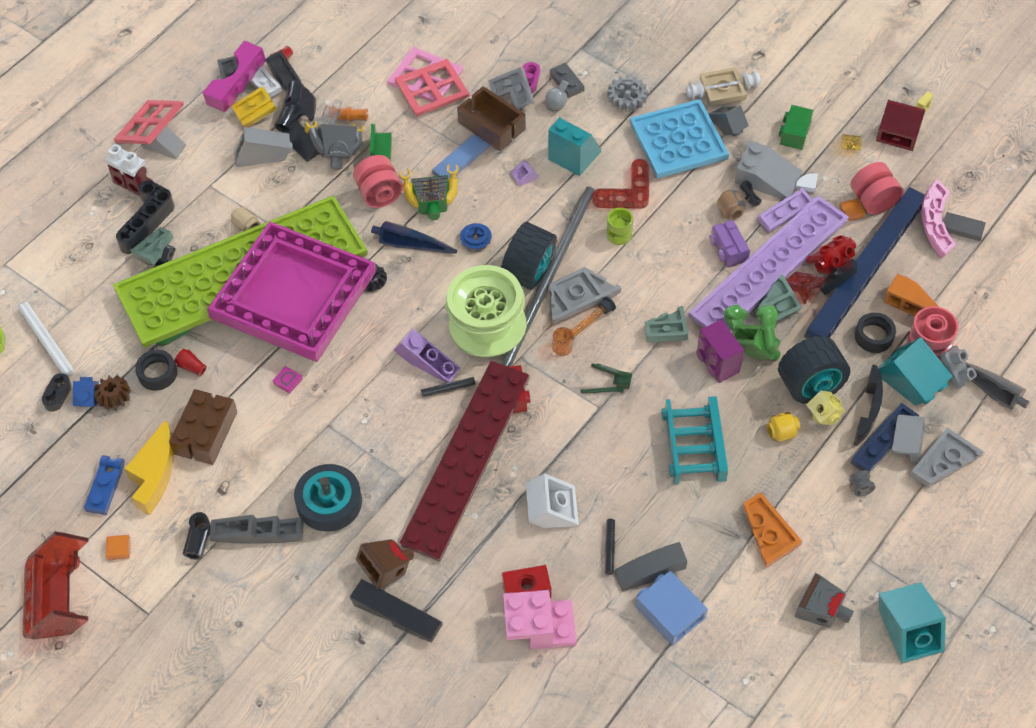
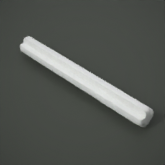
[18,302,74,377]

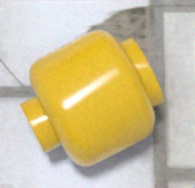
[766,412,800,442]

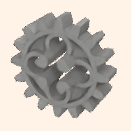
[607,75,648,112]

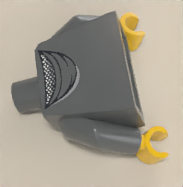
[305,121,364,169]

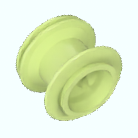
[446,265,526,357]

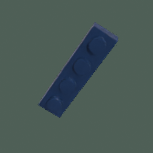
[850,403,919,473]

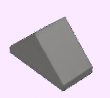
[143,126,186,159]

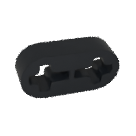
[42,373,72,412]

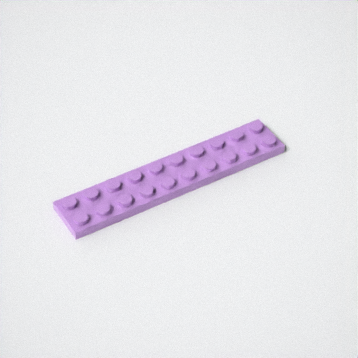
[688,196,849,330]

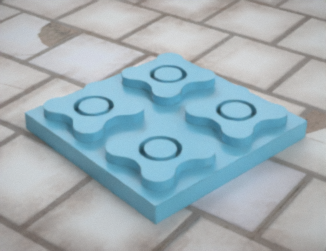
[630,99,729,179]

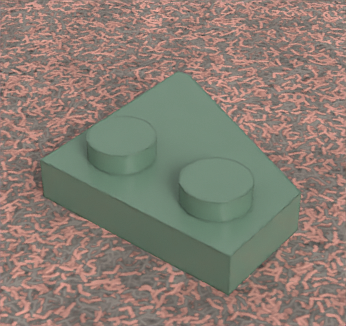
[130,227,174,265]
[756,274,803,322]
[644,306,688,342]

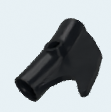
[274,81,316,134]

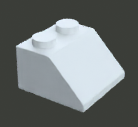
[526,473,579,528]

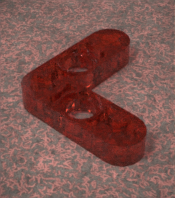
[592,159,649,209]

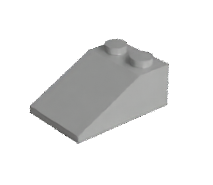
[734,141,803,200]

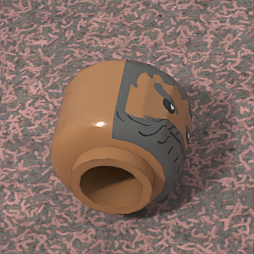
[717,190,746,220]

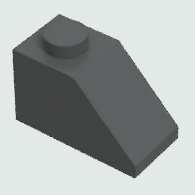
[708,105,749,136]

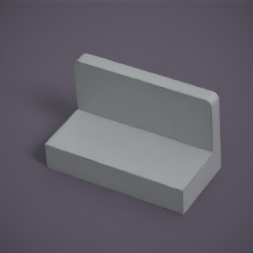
[892,415,925,465]

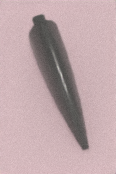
[965,362,1030,410]

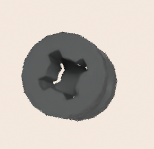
[848,470,876,497]

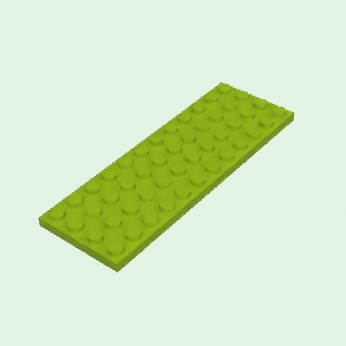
[113,195,368,348]

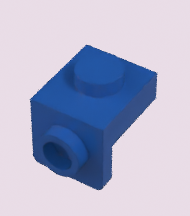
[73,377,99,406]

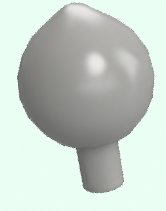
[545,80,569,111]

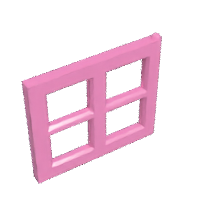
[387,47,464,102]

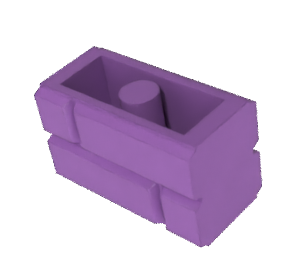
[709,220,750,267]

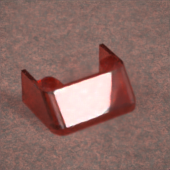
[23,531,89,640]

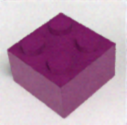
[696,319,744,383]

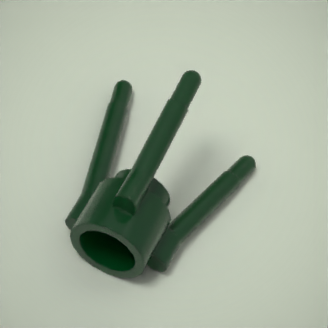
[580,363,632,393]

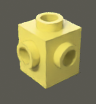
[806,391,845,425]

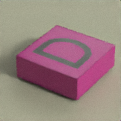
[272,366,303,394]

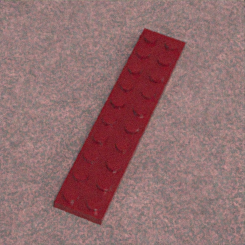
[400,360,530,562]

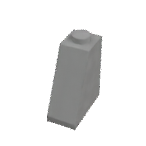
[234,127,292,167]

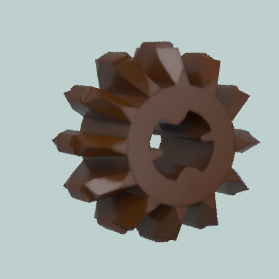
[94,375,131,411]

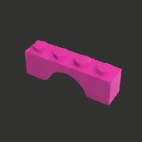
[202,41,266,112]

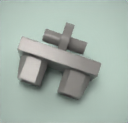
[940,345,977,389]

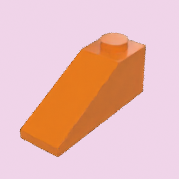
[884,273,939,316]

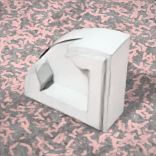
[795,173,818,193]

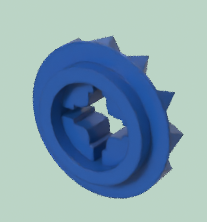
[460,223,492,251]

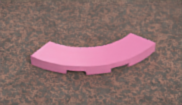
[922,179,956,258]

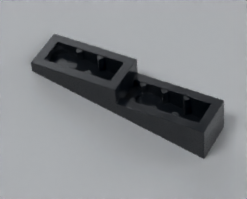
[350,579,443,643]

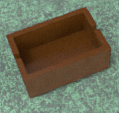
[457,86,526,151]
[169,389,237,465]

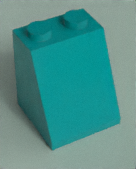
[548,117,601,176]
[878,337,953,406]
[879,582,946,663]

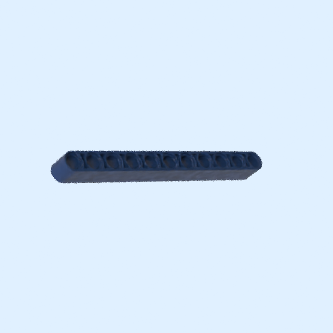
[804,187,925,339]

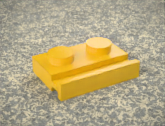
[232,86,277,127]

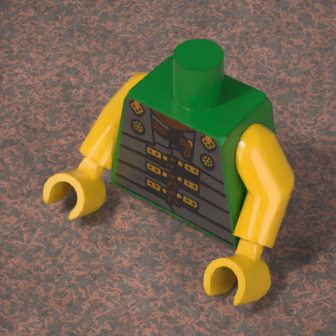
[399,163,459,220]

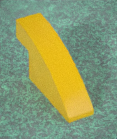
[125,420,174,515]

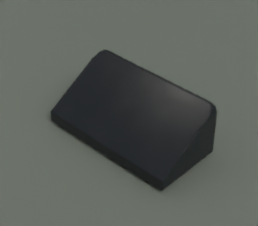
[288,123,320,162]

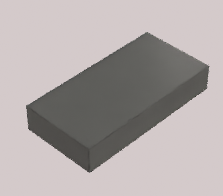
[944,212,986,241]

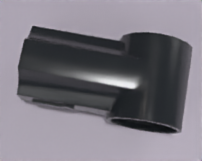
[183,512,211,560]

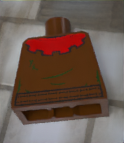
[356,539,414,590]

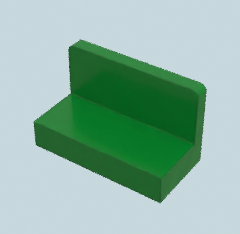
[370,124,392,161]

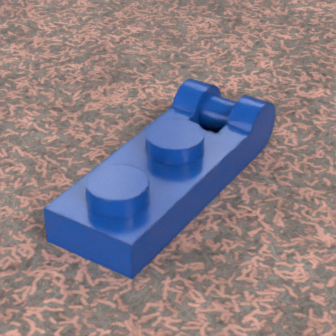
[84,455,125,515]

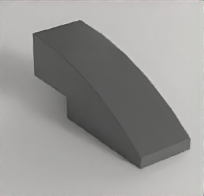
[615,542,688,591]

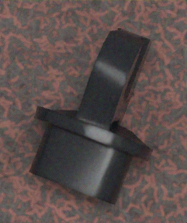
[154,245,176,267]

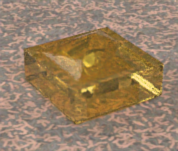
[841,134,862,151]

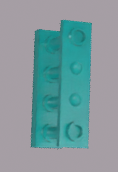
[661,396,728,485]

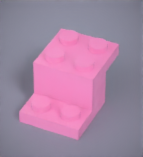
[503,590,576,649]

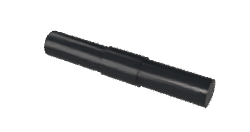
[420,377,475,398]
[605,519,615,575]

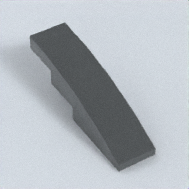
[209,515,304,544]

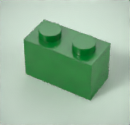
[778,105,813,150]

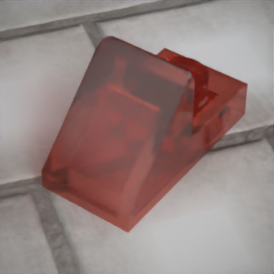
[786,271,824,304]

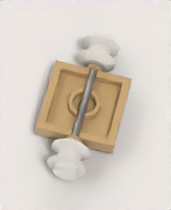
[686,67,761,106]

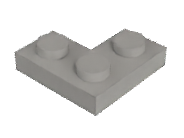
[488,67,535,110]

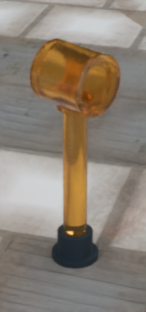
[552,297,616,356]

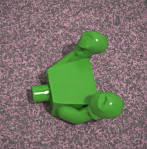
[723,305,781,362]

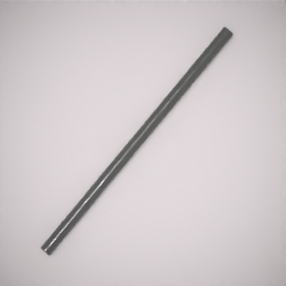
[501,187,595,367]

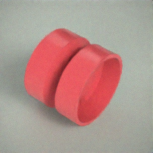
[353,155,403,208]
[850,162,904,215]
[907,306,959,361]

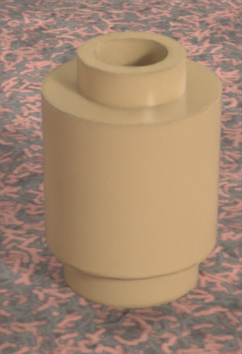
[231,207,260,231]

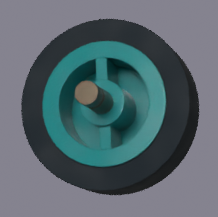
[294,464,362,532]

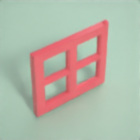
[395,59,470,116]
[113,100,184,145]

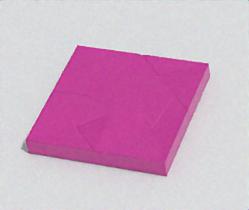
[207,221,376,362]

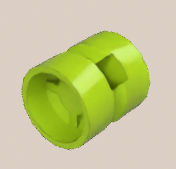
[606,208,633,245]

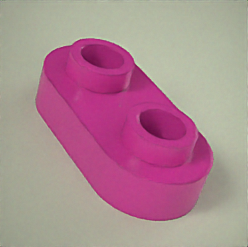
[522,62,540,93]

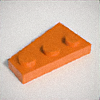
[743,492,802,567]

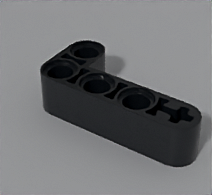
[116,180,175,254]

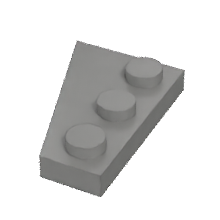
[910,428,984,487]

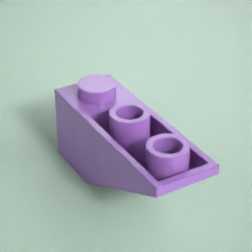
[394,328,460,383]

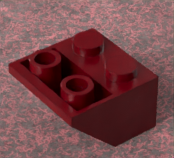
[876,100,926,151]

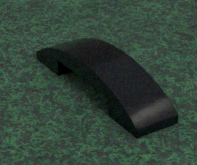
[853,364,883,446]

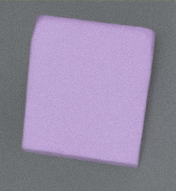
[510,160,539,186]

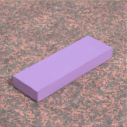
[756,188,812,233]

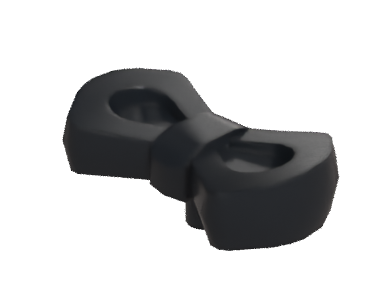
[739,180,762,207]

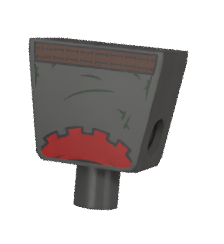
[794,572,854,628]

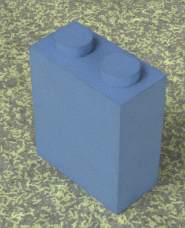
[636,571,708,646]

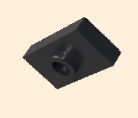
[265,50,301,92]
[820,258,857,295]

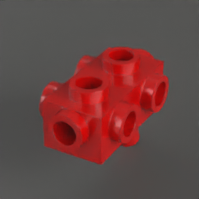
[806,235,856,275]

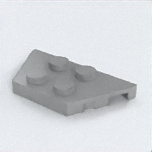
[550,267,621,325]

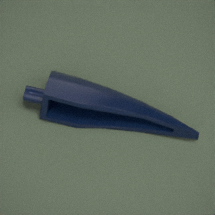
[371,221,458,254]

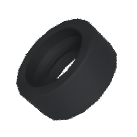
[855,312,896,353]
[135,349,177,391]

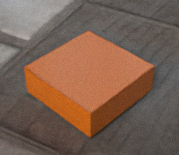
[839,198,866,221]
[106,535,130,560]

